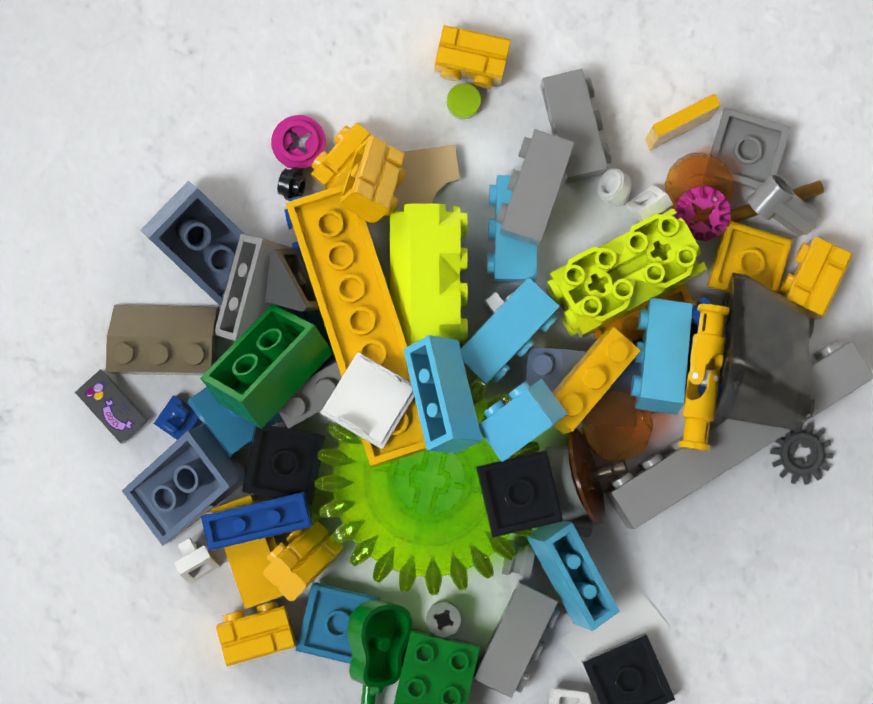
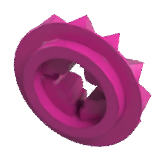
[271,115,326,170]
[675,186,731,242]

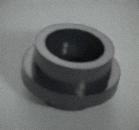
[277,167,306,201]

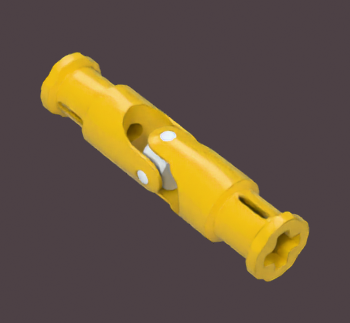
[678,304,730,451]

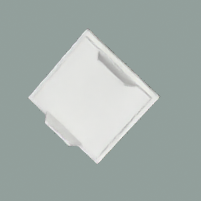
[320,352,414,450]

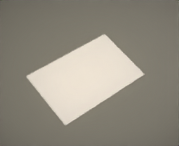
[559,580,671,676]

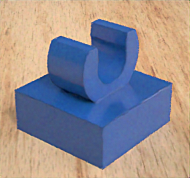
[153,395,200,440]

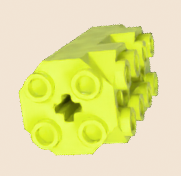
[390,204,468,347]
[546,209,707,339]

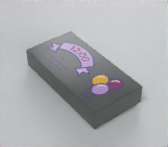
[75,369,148,444]

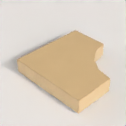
[394,145,460,212]

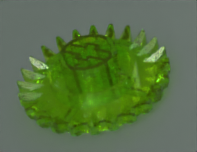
[315,377,540,595]

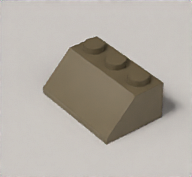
[106,305,218,376]

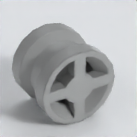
[502,539,535,579]
[426,601,461,638]

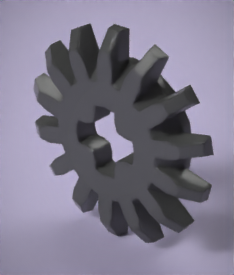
[770,423,833,485]

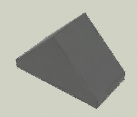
[265,248,320,312]

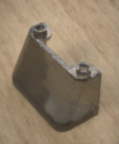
[715,272,815,431]

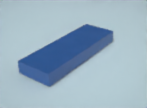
[201,492,313,551]

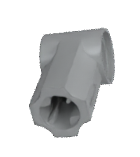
[748,174,820,236]

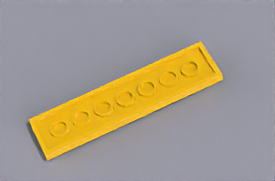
[286,184,427,468]

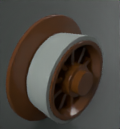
[544,428,628,525]

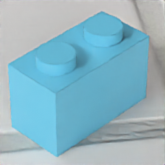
[479,379,568,462]

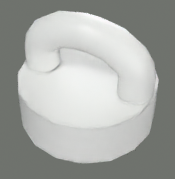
[597,168,631,206]

